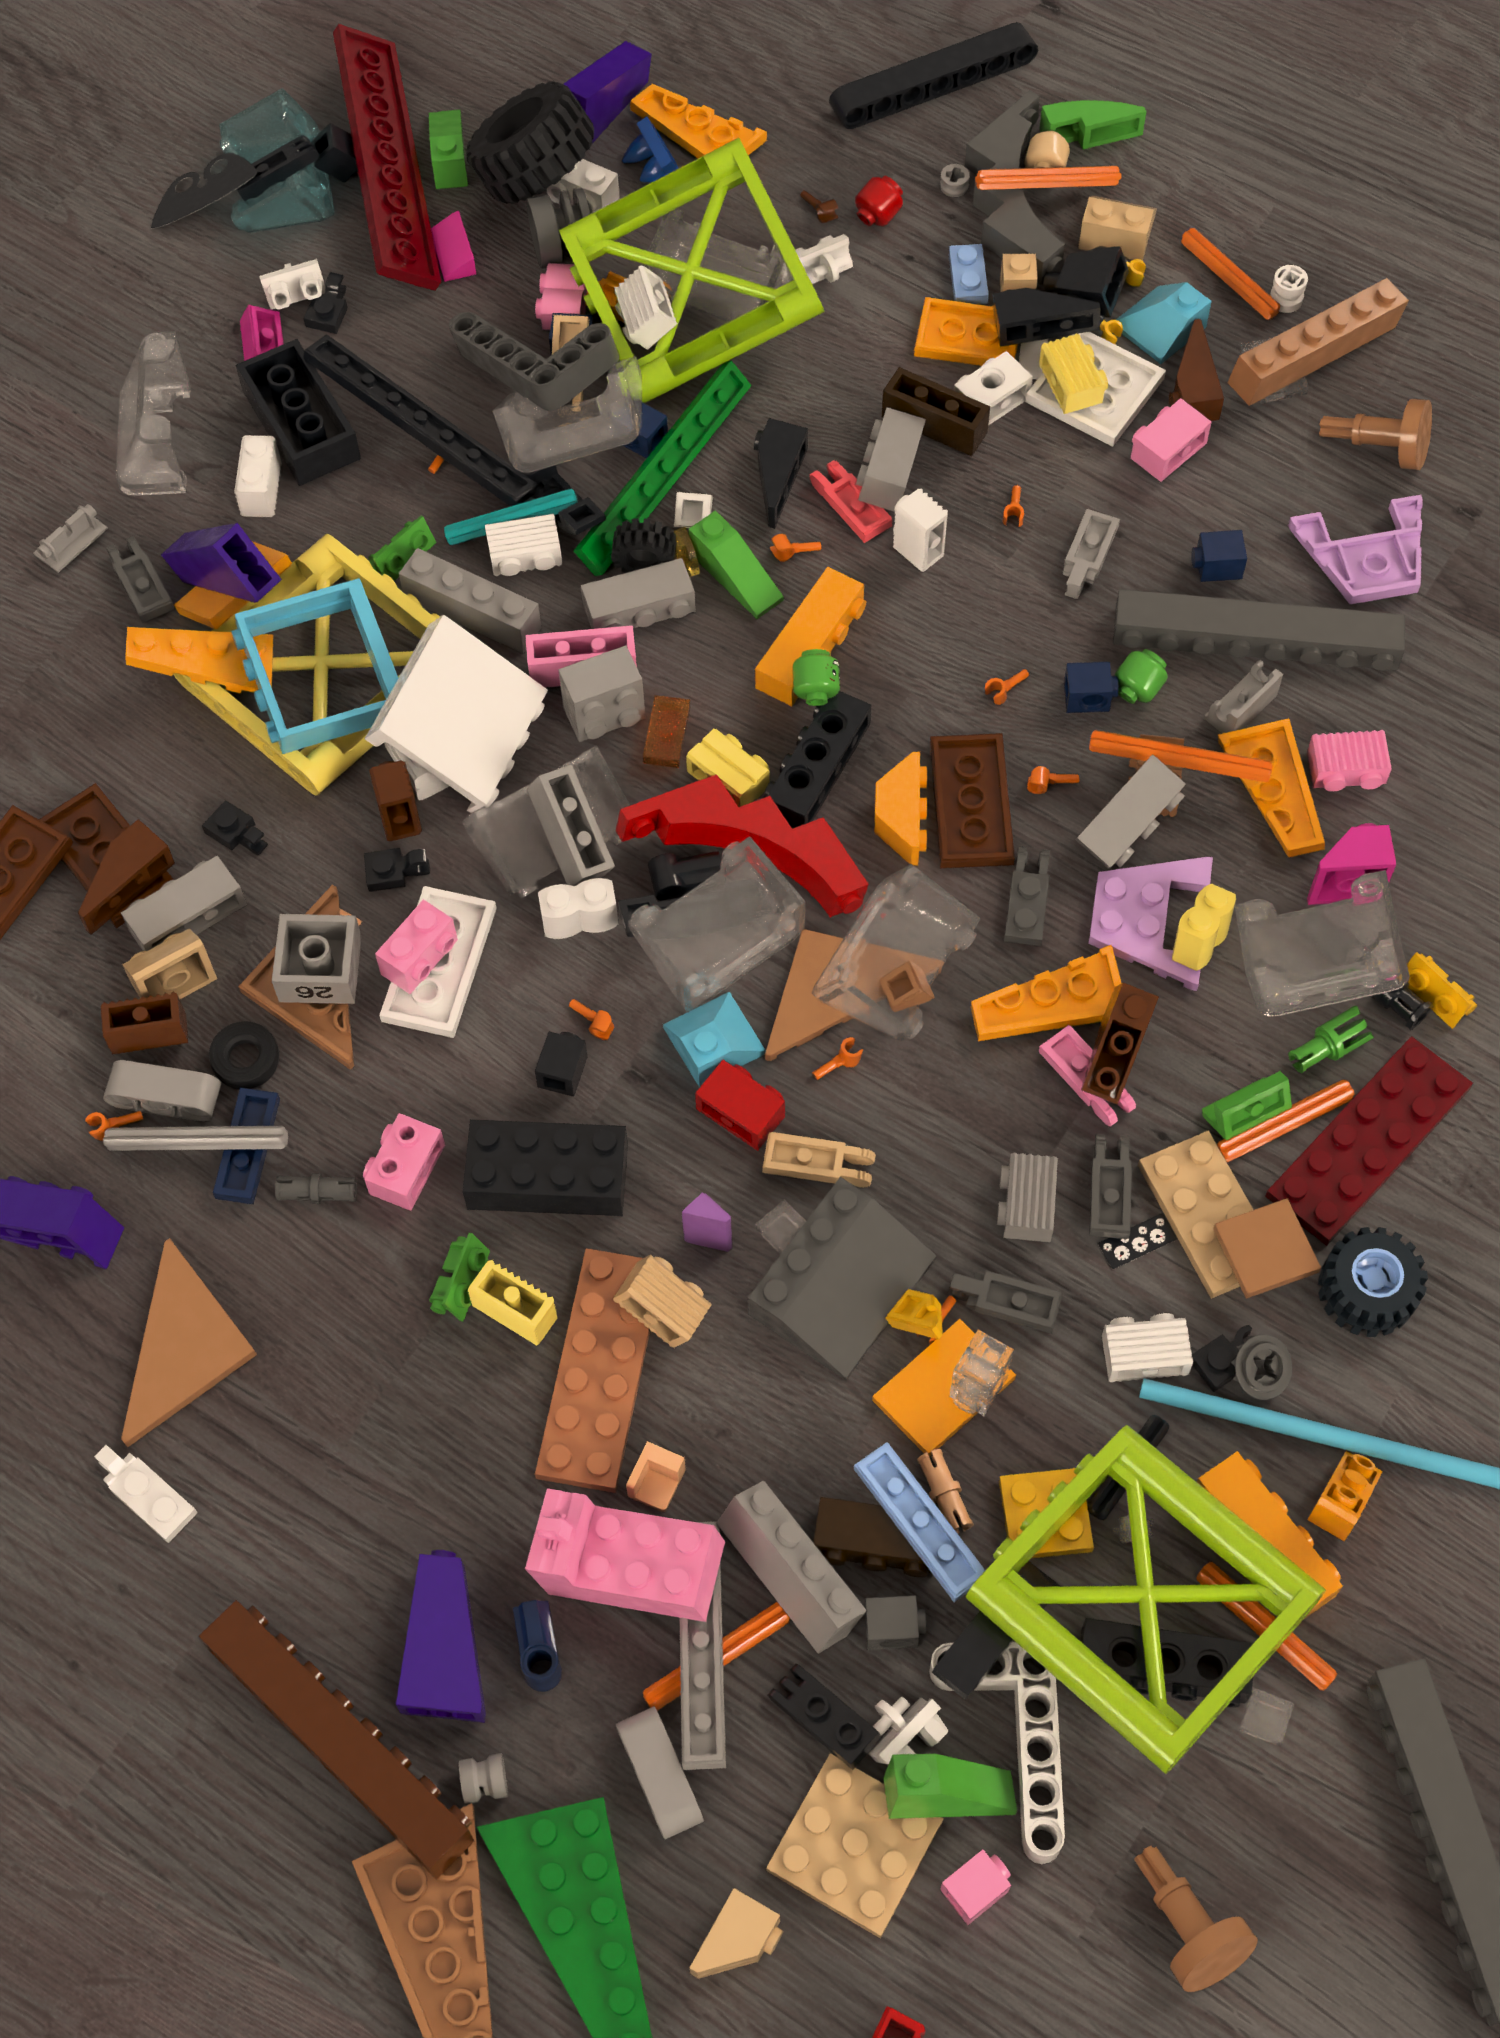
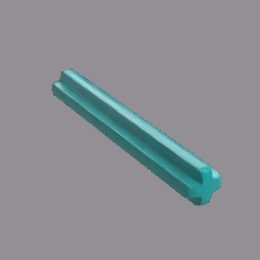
[444,489,578,546]

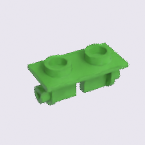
[368,516,437,581]
[429,1233,490,1322]

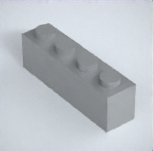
[399,548,542,654]
[717,1481,867,1654]

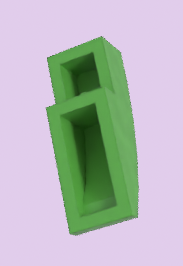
[1039,100,1146,150]

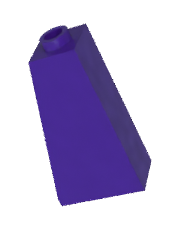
[564,41,652,144]
[161,523,282,603]
[396,1550,486,1723]

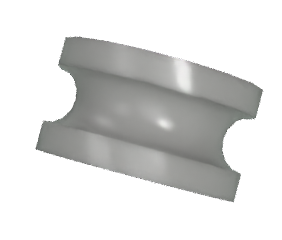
[940,164,970,197]

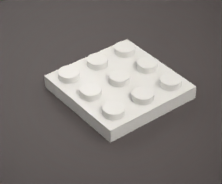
[1025,332,1166,447]

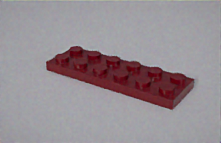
[1265,1036,1473,1246]

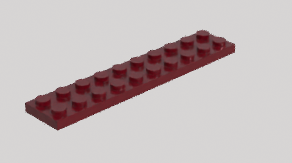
[333,23,441,291]

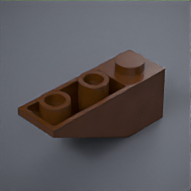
[1081,982,1159,1105]

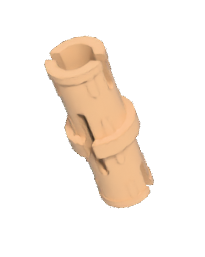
[917,1449,974,1534]

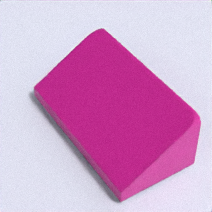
[431,211,476,282]
[240,305,284,361]

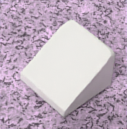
[674,492,713,529]

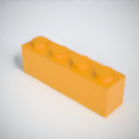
[755,567,866,707]
[1197,1451,1343,1620]

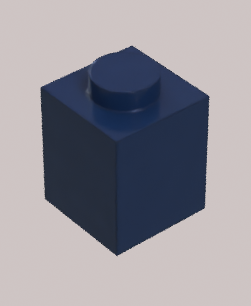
[1191,530,1247,582]

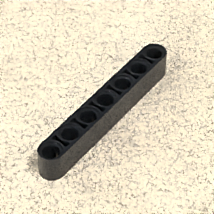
[829,22,1038,129]

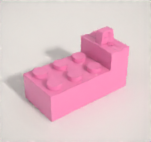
[525,1488,725,1622]

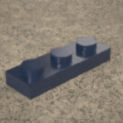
[213,1088,280,1204]

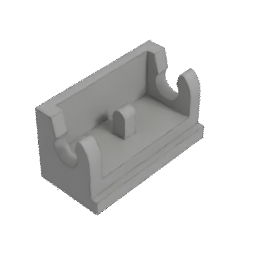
[1204,660,1283,733]

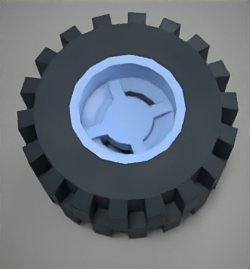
[1318,1227,1428,1337]

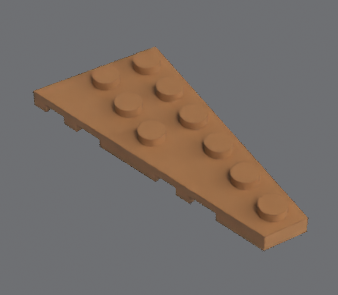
[352,1803,493,2038]

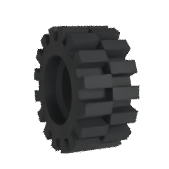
[611,518,677,573]

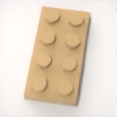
[1138,1130,1253,1299]

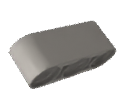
[103,1060,221,1122]
[615,1706,704,1840]

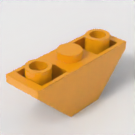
[874,752,927,866]
[1307,1451,1383,1542]

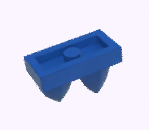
[622,116,679,182]

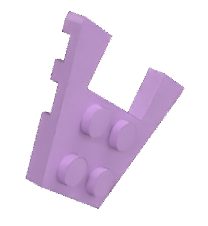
[1288,495,1423,605]
[1088,857,1213,991]

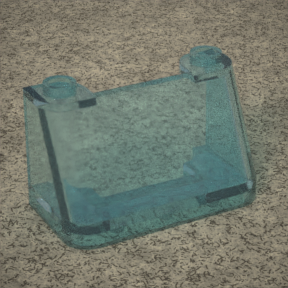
[219,88,335,233]

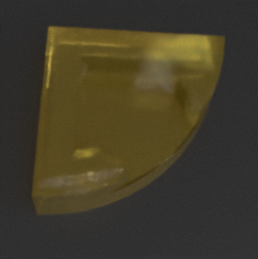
[674,527,700,577]

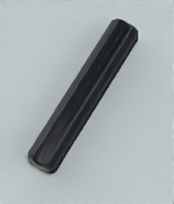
[1087,1415,1169,1520]

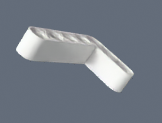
[929,1642,1065,1864]

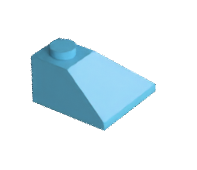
[1116,282,1212,364]
[663,992,766,1088]

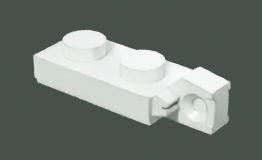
[94,1445,198,1543]

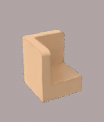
[626,1441,686,1512]

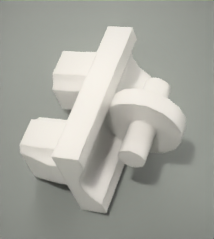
[795,234,853,284]
[259,259,325,310]
[868,1696,948,1765]

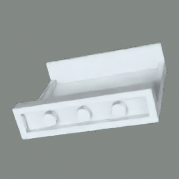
[365,614,548,813]

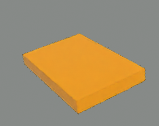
[914,297,1018,366]
[174,541,292,630]
[872,1319,1016,1457]

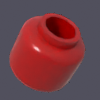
[855,176,903,227]

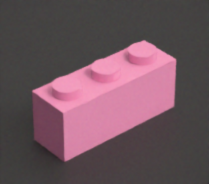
[525,626,637,688]

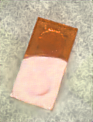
[643,695,691,768]

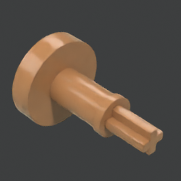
[1319,399,1432,470]
[1135,1846,1258,1992]

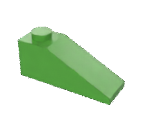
[429,110,468,189]
[688,510,784,619]
[883,1753,1017,1819]

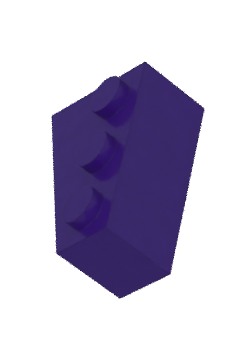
[0,1176,125,1269]

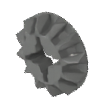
[1231,1334,1292,1400]

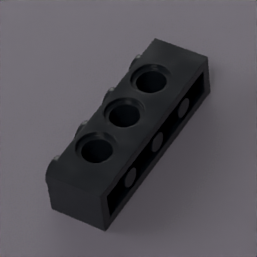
[763,691,871,829]
[1080,1618,1253,1708]

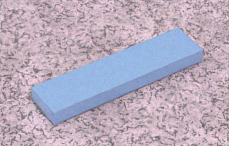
[854,1442,985,1602]

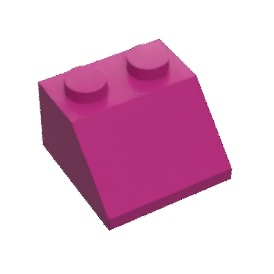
[1307,823,1396,905]

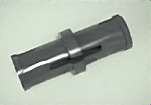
[275,1173,357,1204]

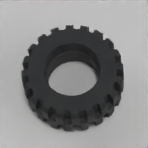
[466,81,594,204]

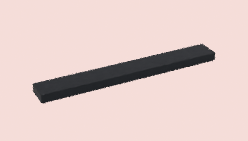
[303,334,538,506]

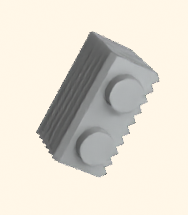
[997,1153,1058,1242]

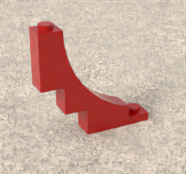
[615,774,869,917]

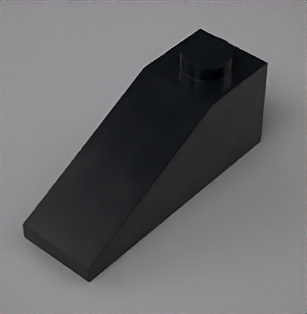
[993,288,1100,347]
[754,418,808,529]

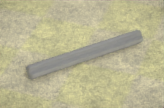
[103,1126,289,1151]

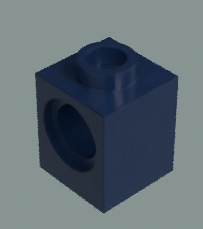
[613,397,668,459]
[1064,662,1118,713]

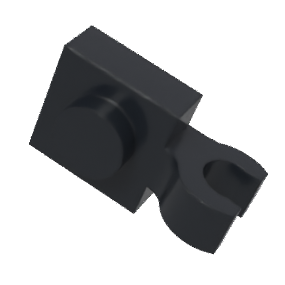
[304,272,348,334]
[202,800,268,855]
[364,848,430,892]

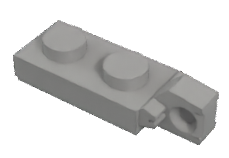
[1063,509,1120,599]

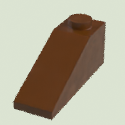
[1169,319,1224,421]
[78,819,175,935]

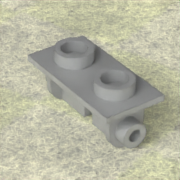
[33,504,108,573]

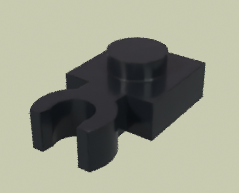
[1192,1325,1252,1392]

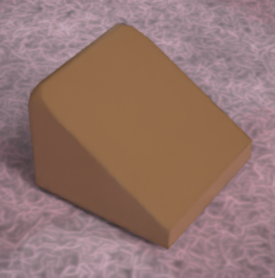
[879,960,935,1012]

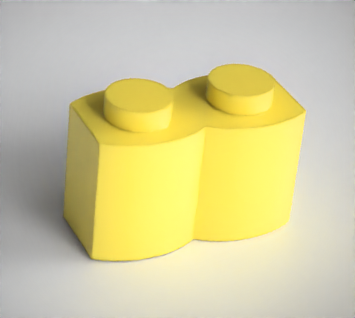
[1172,884,1236,971]

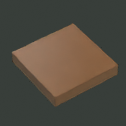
[1213,1198,1321,1299]

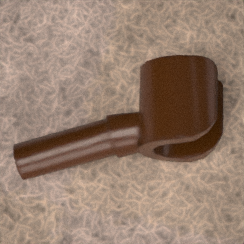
[800,190,838,223]

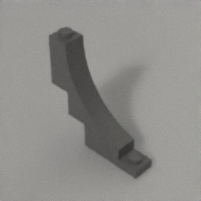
[965,90,1065,285]

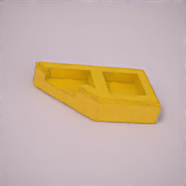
[885,1289,943,1339]

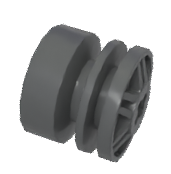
[526,187,593,268]

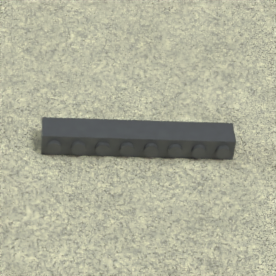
[1113,589,1405,671]
[1366,1658,1500,2027]

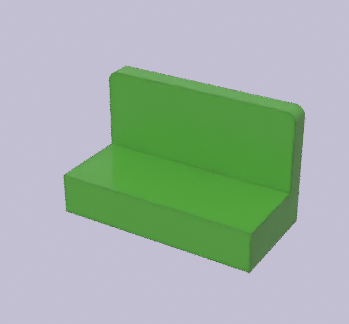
[1202,1071,1292,1140]

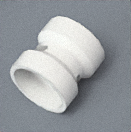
[1270,265,1308,313]

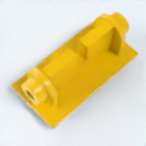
[1400,952,1477,1029]

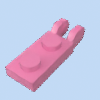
[1039,1025,1136,1127]

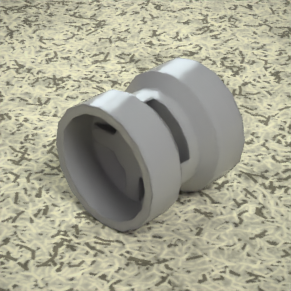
[459,1753,508,1804]

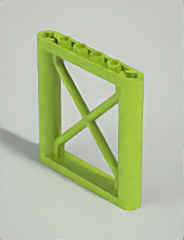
[559,138,825,403]
[966,1425,1326,1774]

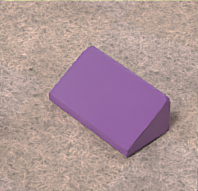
[682,1192,732,1252]

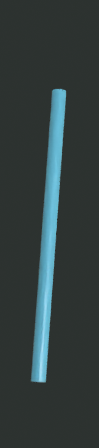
[1139,1378,1500,1489]

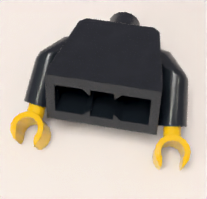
[1044,246,1146,345]

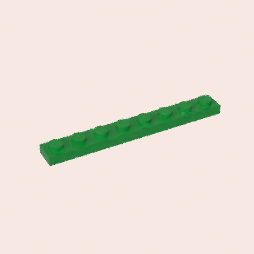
[573,360,752,576]

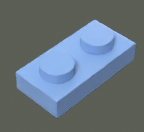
[949,244,989,305]

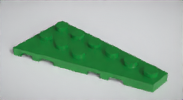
[477,1797,652,2038]

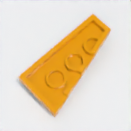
[630,84,767,158]
[125,627,273,694]
[1218,718,1325,858]
[971,944,1121,1041]

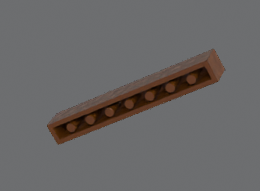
[199,1600,474,1880]

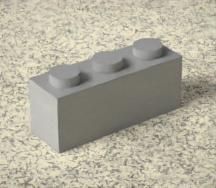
[855,407,926,512]
[581,558,696,629]
[1075,754,1186,869]
[527,765,615,886]
[121,855,247,951]

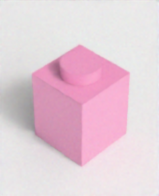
[940,1850,1011,1925]

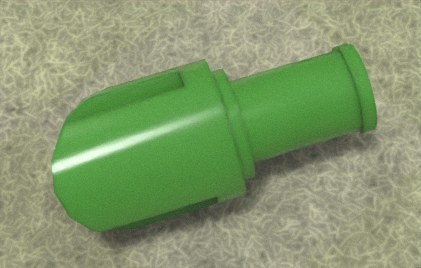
[1288,1005,1374,1073]

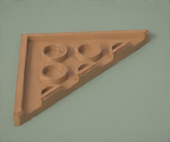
[238,884,354,1070]
[765,929,943,1061]
[121,1238,257,1448]

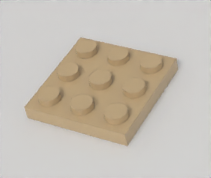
[766,1753,944,1939]

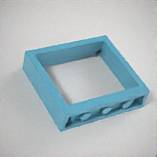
[231,578,398,754]

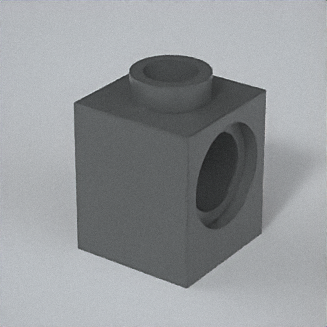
[864,1596,926,1650]

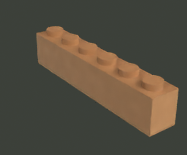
[1227,278,1409,406]

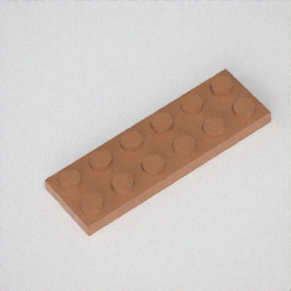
[535,1248,650,1493]

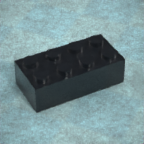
[236,339,361,486]
[462,1119,628,1216]

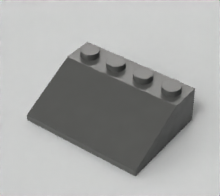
[748,1177,937,1380]

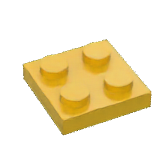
[999,1468,1094,1558]

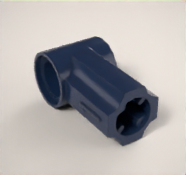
[513,1600,562,1692]

